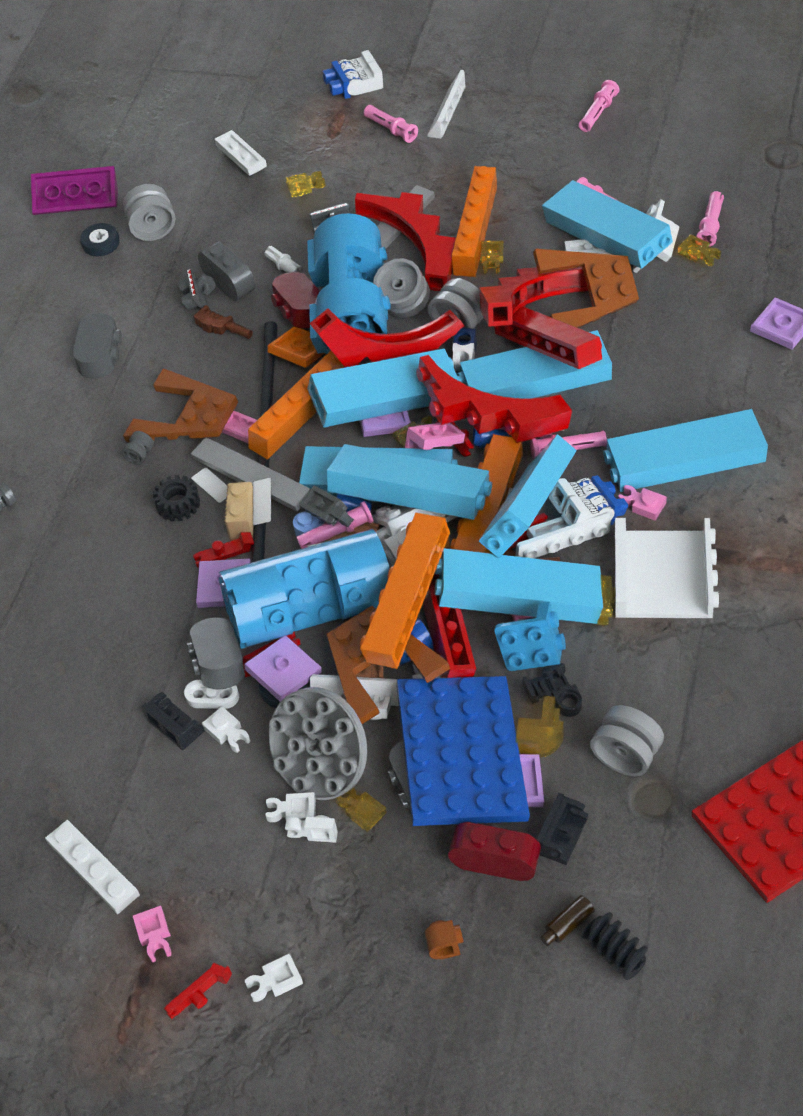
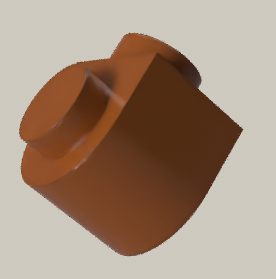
[425,920,464,959]

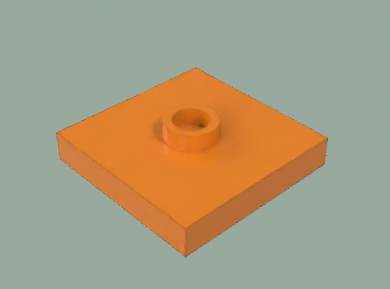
[268,327,325,368]

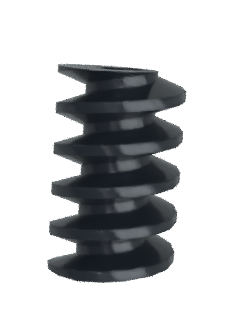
[581,912,648,980]

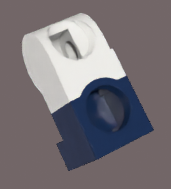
[452,328,477,371]

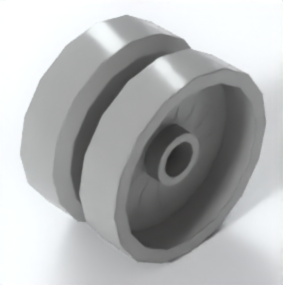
[122,184,176,241]
[373,258,430,318]
[428,278,484,339]
[590,705,664,777]

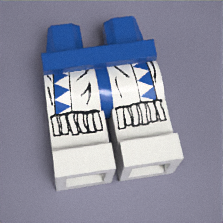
[322,50,383,99]
[549,475,628,526]

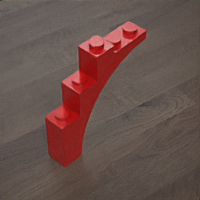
[355,192,456,291]
[479,267,588,327]
[309,308,464,368]
[416,355,572,443]

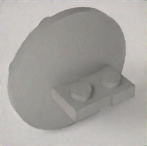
[269,687,367,800]

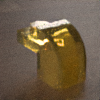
[516,696,564,758]

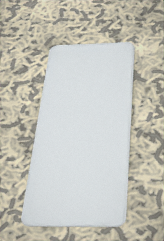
[192,468,227,503]
[253,478,271,525]

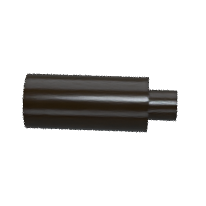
[540,895,595,946]

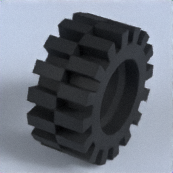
[153,475,200,522]

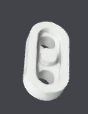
[184,680,239,709]

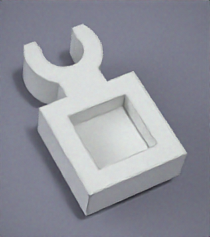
[202,707,250,753]
[266,792,316,822]
[285,815,338,843]
[245,953,303,1002]

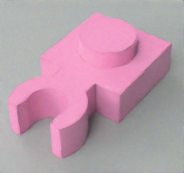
[618,485,667,521]
[133,906,171,962]

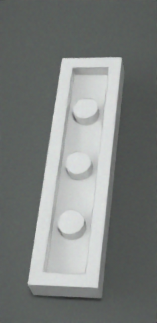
[45,820,140,915]

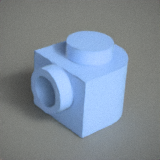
[293,511,324,536]

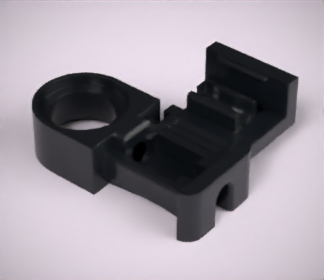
[522,663,582,717]

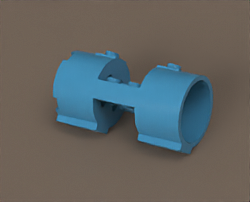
[307,214,391,360]
[218,529,390,649]

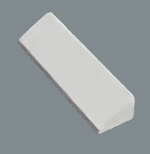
[427,70,465,139]

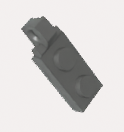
[298,485,354,527]

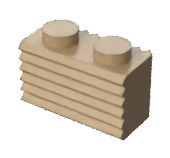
[224,482,254,541]

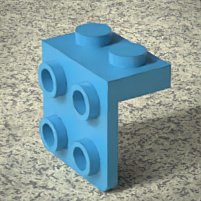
[494,601,566,671]

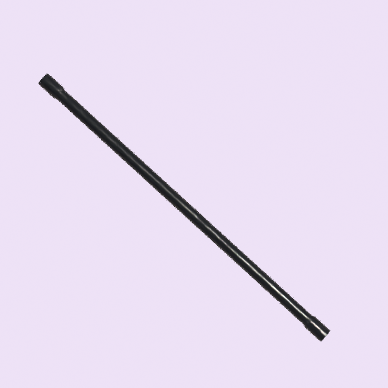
[251,321,278,563]

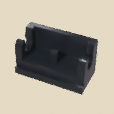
[142,692,205,750]
[536,793,588,866]

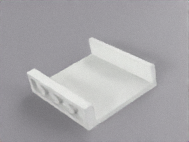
[615,518,719,618]

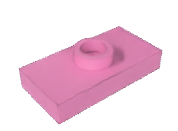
[222,411,257,443]

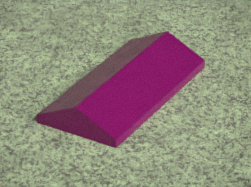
[31,166,118,215]

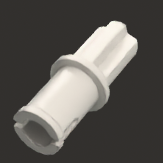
[264,246,303,273]

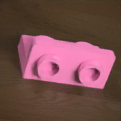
[405,423,465,450]

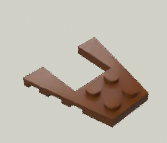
[533,249,639,328]
[123,369,238,442]
[327,606,451,724]

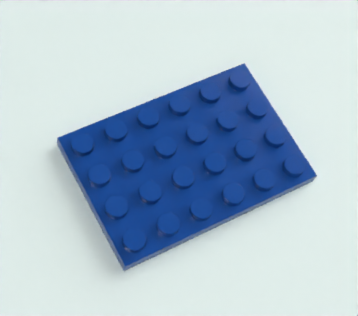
[396,676,530,826]

